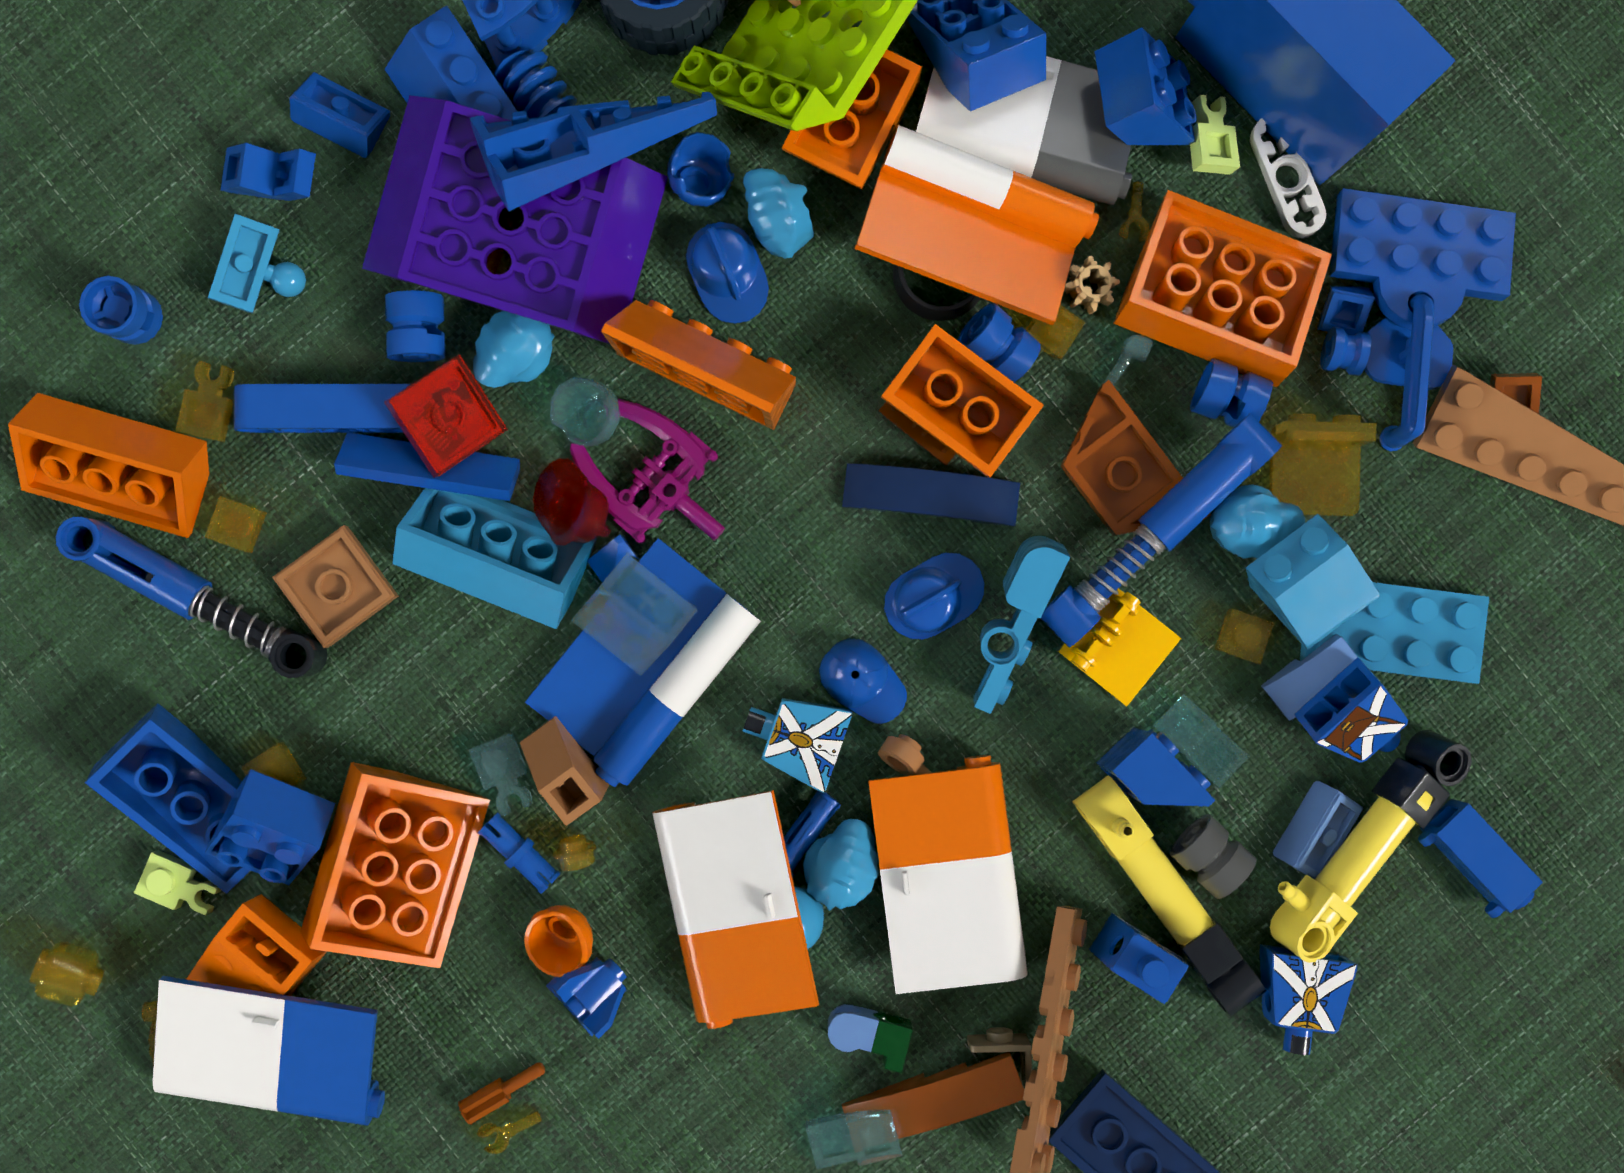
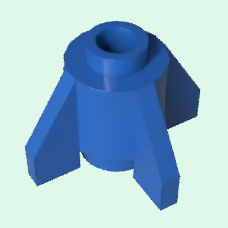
[546,957,627,1039]

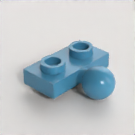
[208,214,306,314]

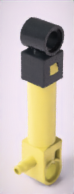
[1270,730,1472,963]
[1072,775,1266,1017]

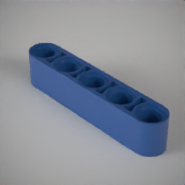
[234,384,415,433]

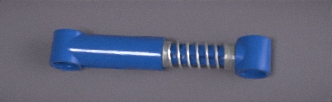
[1041,414,1282,648]

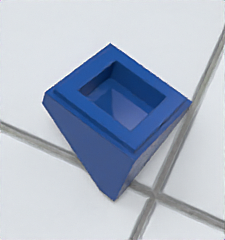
[1317,287,1375,335]
[587,535,640,595]

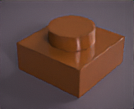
[1490,373,1542,414]

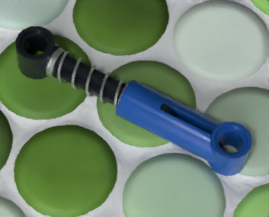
[56,516,328,678]

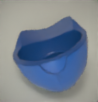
[819,638,907,724]

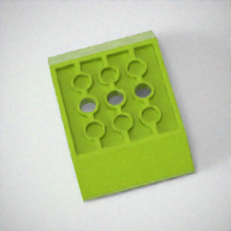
[671,0,918,131]

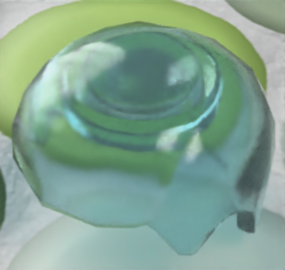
[550,377,620,446]

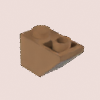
[520,716,609,826]

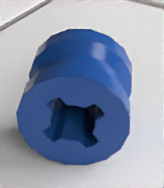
[1320,327,1371,376]

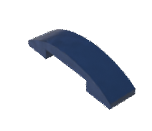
[842,463,1020,527]

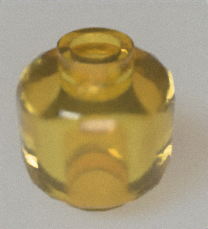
[29,941,105,1007]

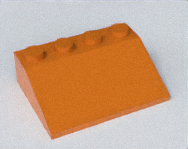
[1114,190,1332,388]
[601,300,796,430]
[300,762,490,968]

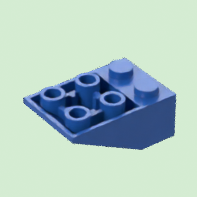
[906,0,1046,112]

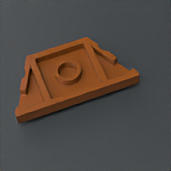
[1060,380,1211,536]

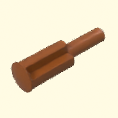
[458,1062,545,1125]

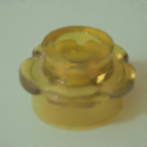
[553,834,596,871]

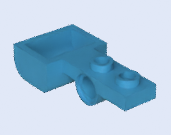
[974,536,1070,714]

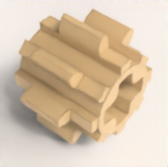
[1064,256,1120,314]

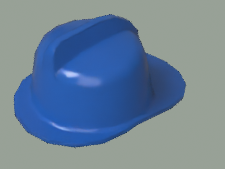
[686,222,769,324]
[884,553,984,639]

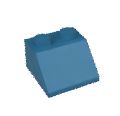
[1246,514,1380,650]

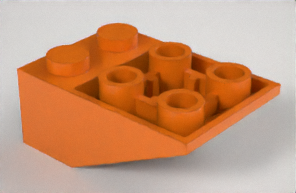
[187,894,327,996]

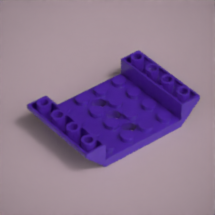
[362,95,668,344]

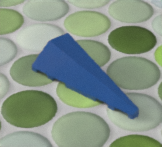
[470,91,717,211]

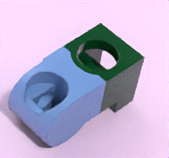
[828,1004,913,1073]

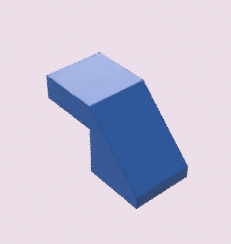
[220,143,316,201]

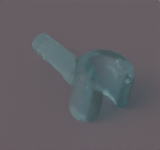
[1103,335,1153,386]

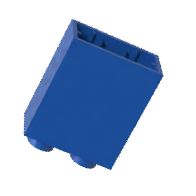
[1175,0,1456,186]

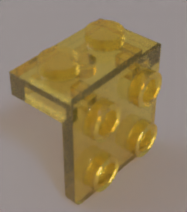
[1270,413,1376,516]

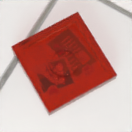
[384,354,508,478]

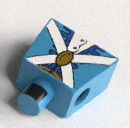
[743,698,853,793]

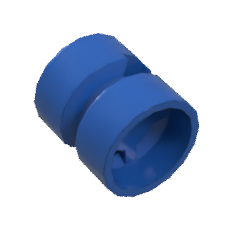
[79,276,163,345]
[385,290,446,362]
[957,303,1041,383]
[1190,358,1273,428]

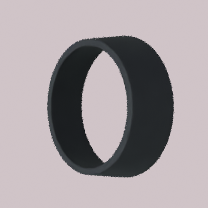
[893,264,981,321]

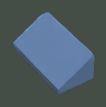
[1273,781,1363,879]

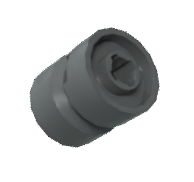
[1170,814,1256,899]

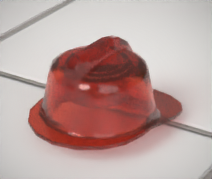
[533,458,611,546]

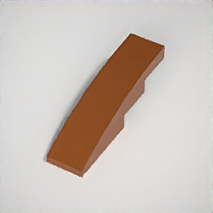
[842,1052,1024,1148]

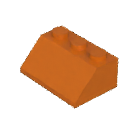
[881,324,1044,478]

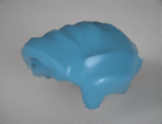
[743,168,814,259]
[473,311,555,388]
[1210,484,1305,559]
[803,819,879,911]

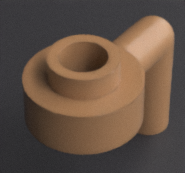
[878,734,932,775]

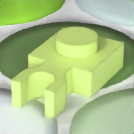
[1190,95,1240,175]
[134,850,221,915]

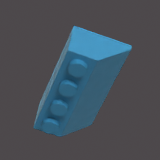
[392,488,597,629]

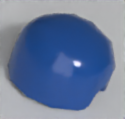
[667,132,734,207]

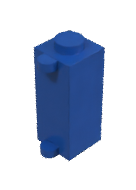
[1418,799,1543,918]

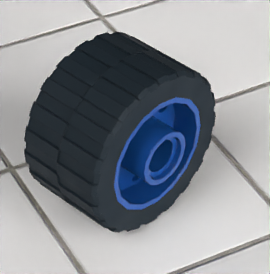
[599,0,728,56]

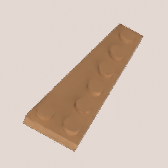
[1413,365,1624,526]
[1010,906,1087,1173]

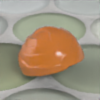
[524,905,593,977]

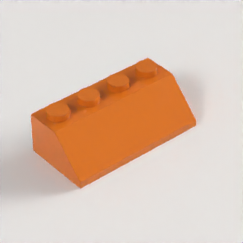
[8,393,209,538]

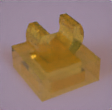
[1026,305,1086,360]

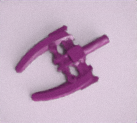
[570,398,725,543]

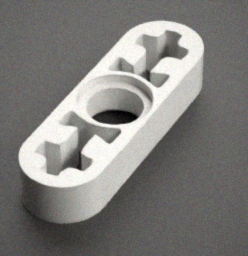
[1250,118,1326,238]

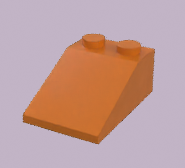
[782,49,922,189]

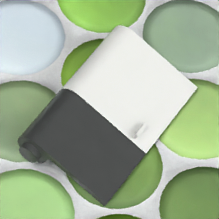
[916,56,1132,205]

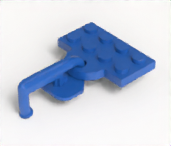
[1329,188,1516,451]

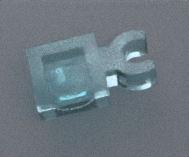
[469,732,532,816]

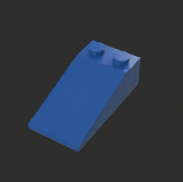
[85,703,250,894]

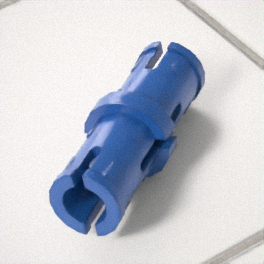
[477,812,561,894]

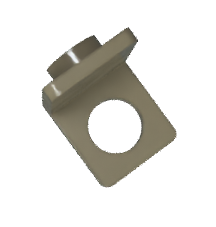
[967,1027,1032,1089]

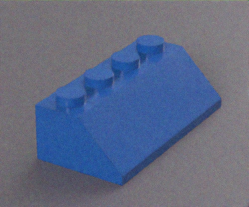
[385,5,517,121]

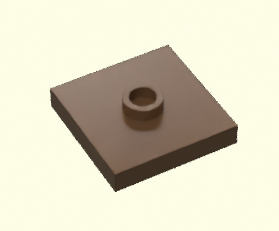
[272,525,399,648]

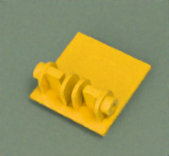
[1058,588,1181,707]

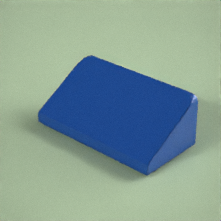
[289,72,390,158]

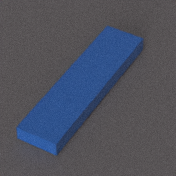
[334,432,520,501]

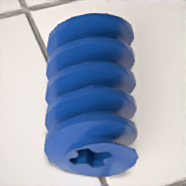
[494,50,577,119]

